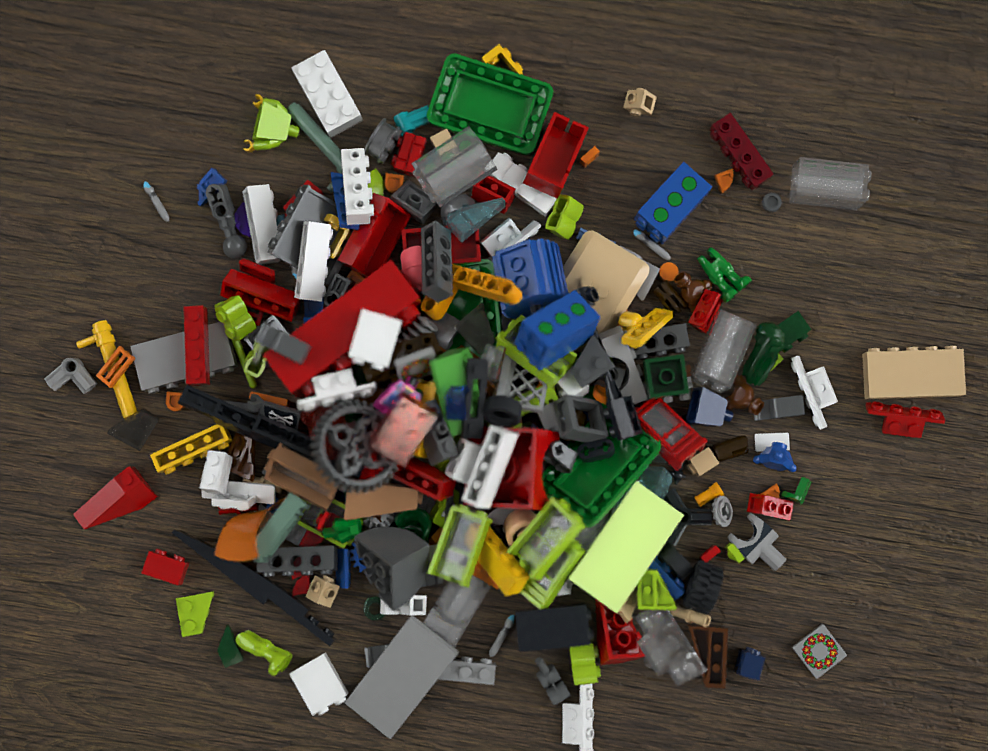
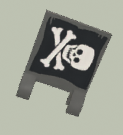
[247,394,301,431]

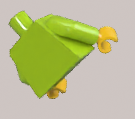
[243,94,299,153]

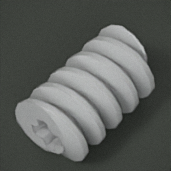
[397,316,438,343]

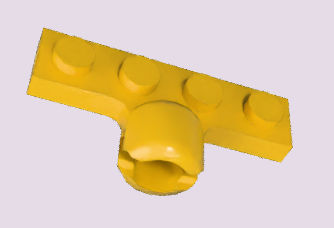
[618,308,673,348]

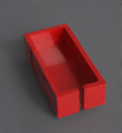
[523,112,589,199]
[338,193,411,278]
[402,223,481,265]

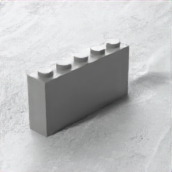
[130,322,238,394]

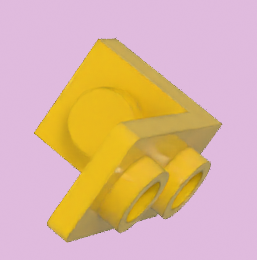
[481,44,523,75]
[323,214,351,259]

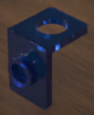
[445,386,470,420]

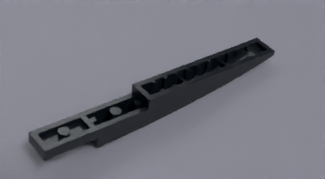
[178,385,365,479]
[172,530,336,646]

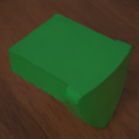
[781,477,812,504]

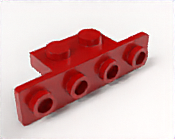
[865,401,945,438]

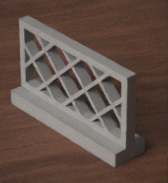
[497,336,551,413]

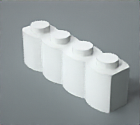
[485,152,557,217]

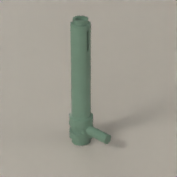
[287,102,342,193]

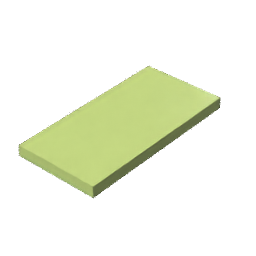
[568,481,684,613]

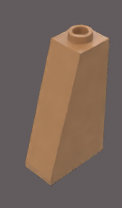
[344,478,423,520]

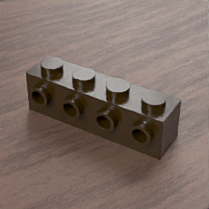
[360,331,442,384]

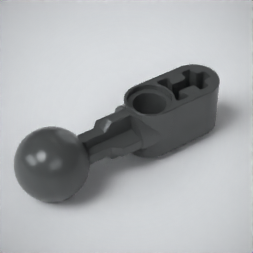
[206,183,247,259]

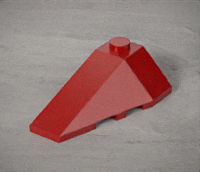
[73,466,158,530]
[595,598,645,665]

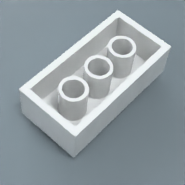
[291,50,363,138]

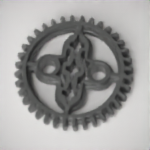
[310,400,403,494]

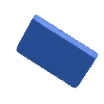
[336,549,351,588]

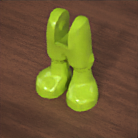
[235,630,293,676]

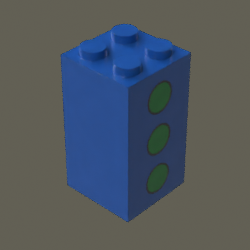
[634,162,712,244]
[514,290,601,371]

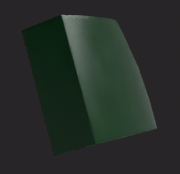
[217,624,243,668]

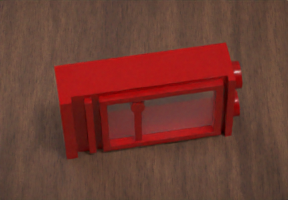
[635,398,708,471]

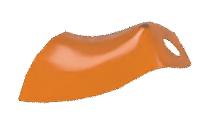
[214,498,286,561]

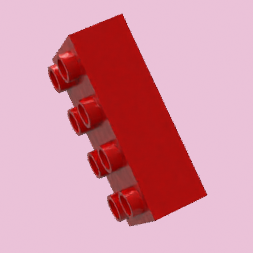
[263,260,422,399]

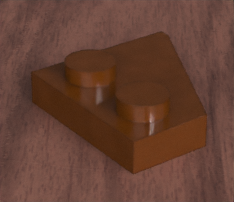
[227,433,256,481]

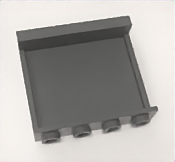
[267,185,354,286]

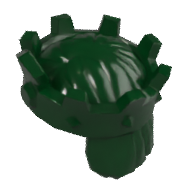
[395,508,432,544]

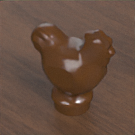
[674,271,712,313]
[725,374,764,415]

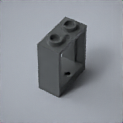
[554,394,608,443]

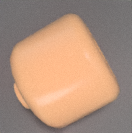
[503,509,543,548]

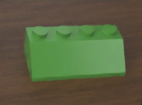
[429,347,487,437]

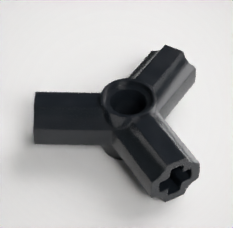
[660,488,712,547]

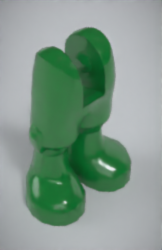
[697,247,752,303]

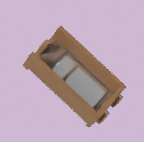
[264,443,339,511]

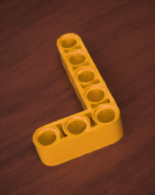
[421,264,522,321]

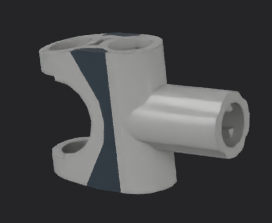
[727,513,786,571]

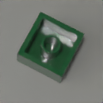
[643,354,689,400]

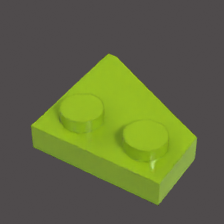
[637,569,677,610]
[176,591,214,637]

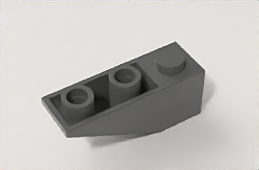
[419,399,459,466]

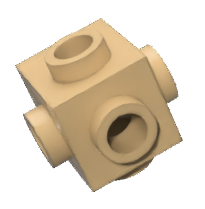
[623,88,657,117]
[306,575,340,608]

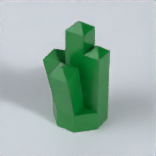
[322,518,363,544]

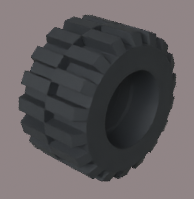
[683,560,724,614]

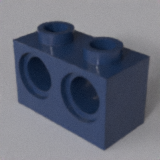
[734,647,765,681]

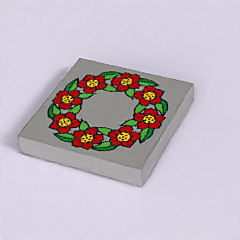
[394,347,435,382]
[792,624,847,679]

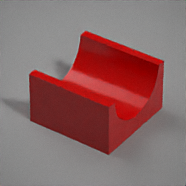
[463,427,559,510]

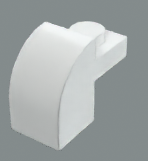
[380,594,427,615]

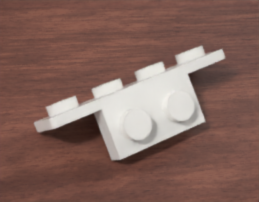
[480,218,541,261]
[791,355,838,430]
[297,369,376,412]
[202,481,276,511]
[562,683,594,751]

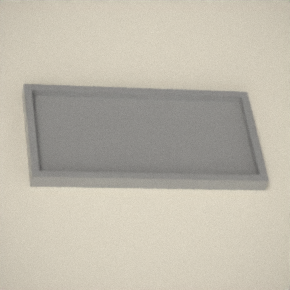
[345,615,459,739]

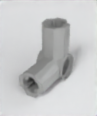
[44,358,98,394]

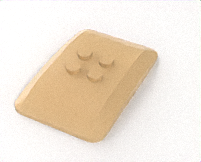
[563,231,650,353]

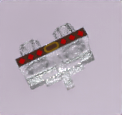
[481,344,506,382]

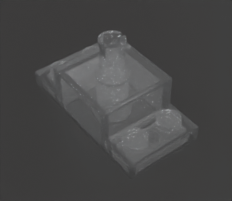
[635,610,707,686]

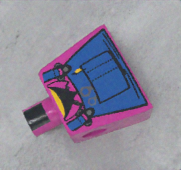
[373,376,421,427]

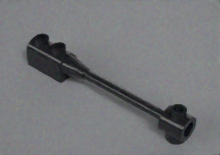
[576,286,643,441]

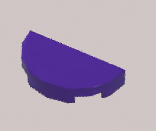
[234,202,251,238]

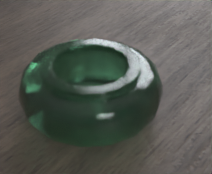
[363,597,386,621]

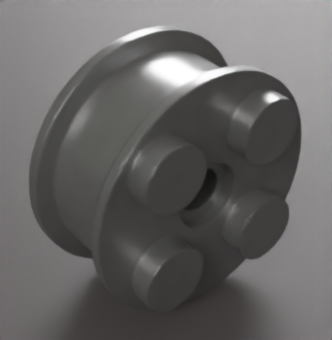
[364,118,402,164]

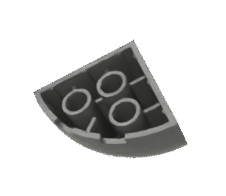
[354,527,430,611]

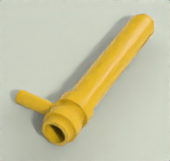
[76,320,138,422]

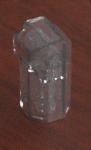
[423,575,491,648]

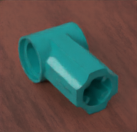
[393,105,432,136]

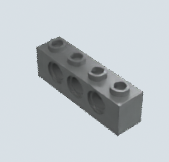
[421,221,453,302]
[612,323,690,363]
[257,546,338,577]

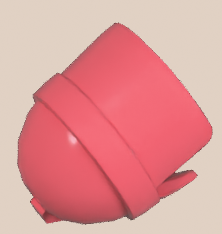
[400,246,422,292]

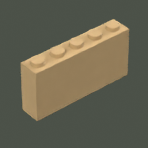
[862,346,966,399]

